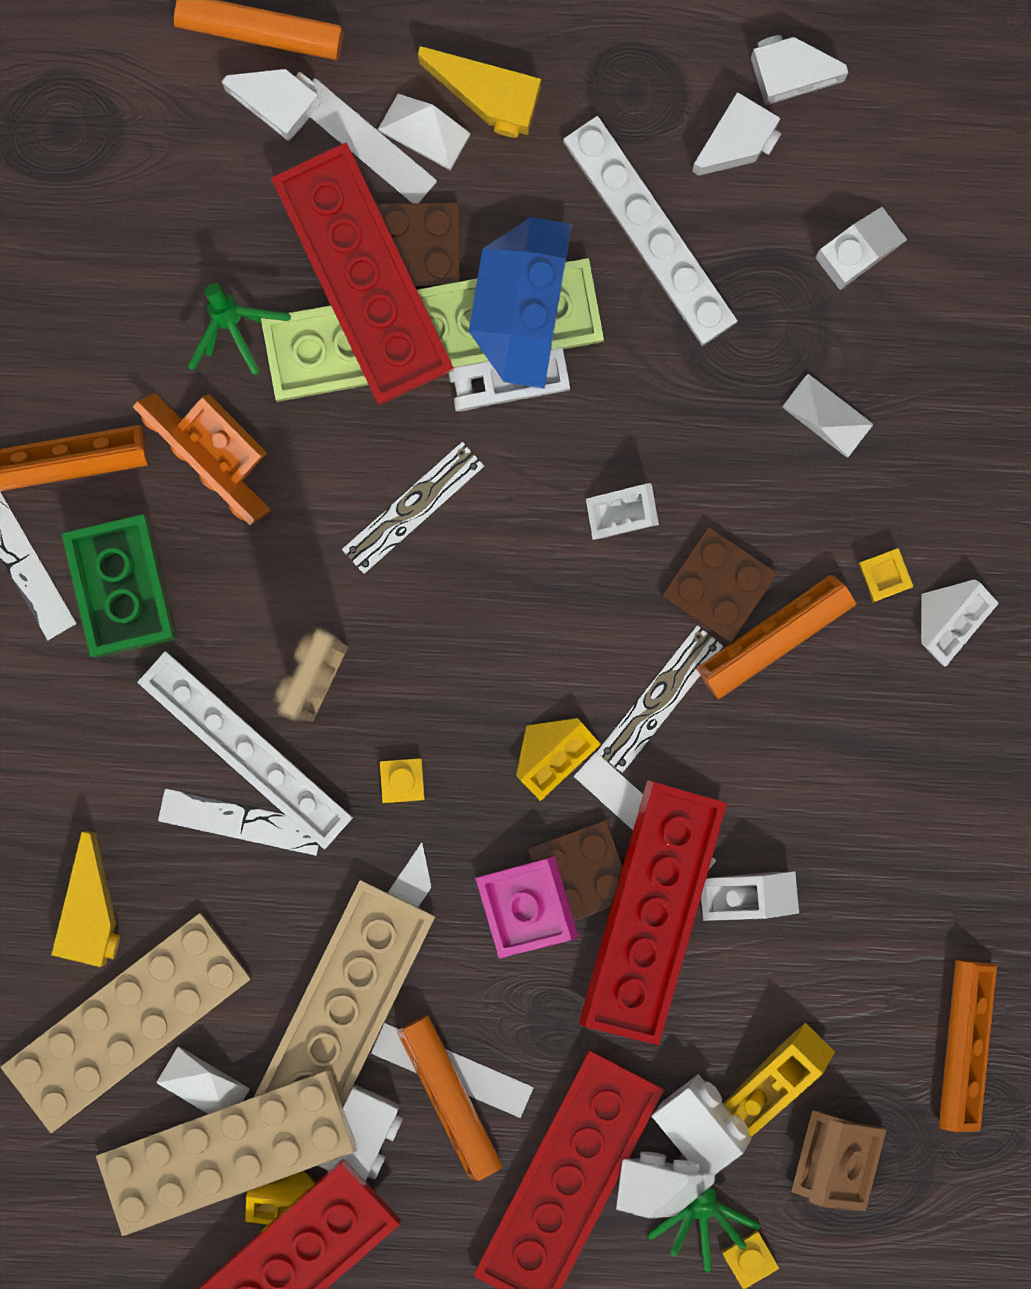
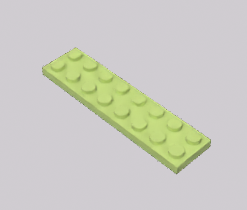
[261,258,604,402]

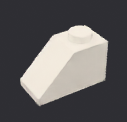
[751,35,848,105]
[222,69,321,142]
[692,92,782,175]
[815,207,907,290]
[701,871,799,921]

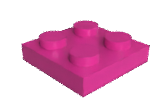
[475,856,578,958]

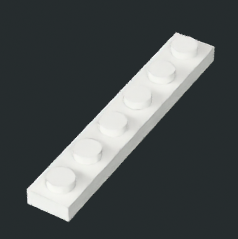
[563,116,737,346]
[137,651,353,849]

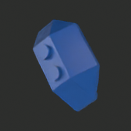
[469,217,572,389]

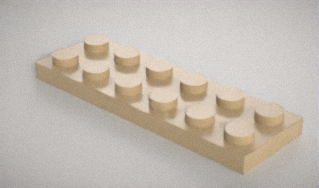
[276,630,348,722]
[254,880,435,1107]
[1,912,252,1133]
[96,1071,357,1236]

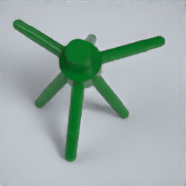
[188,283,291,375]
[647,1188,761,1272]

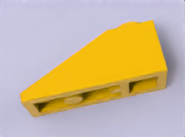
[418,46,541,138]
[52,831,120,967]
[723,1023,835,1137]

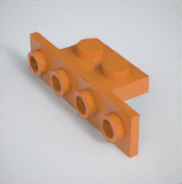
[133,393,271,525]

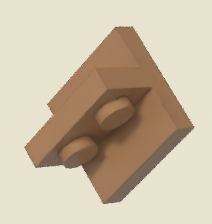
[791,1110,886,1211]

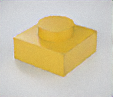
[858,548,913,602]
[380,758,425,803]
[721,1230,780,1289]

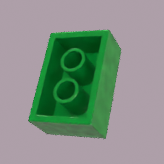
[62,514,178,658]

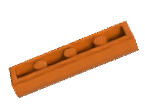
[174,0,345,61]
[0,425,149,491]
[696,575,856,700]
[938,960,997,1132]
[397,1015,503,1181]

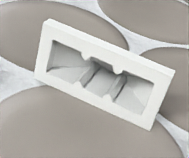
[378,94,470,171]
[782,374,874,458]
[586,483,659,540]
[921,580,999,667]
[156,1046,250,1114]

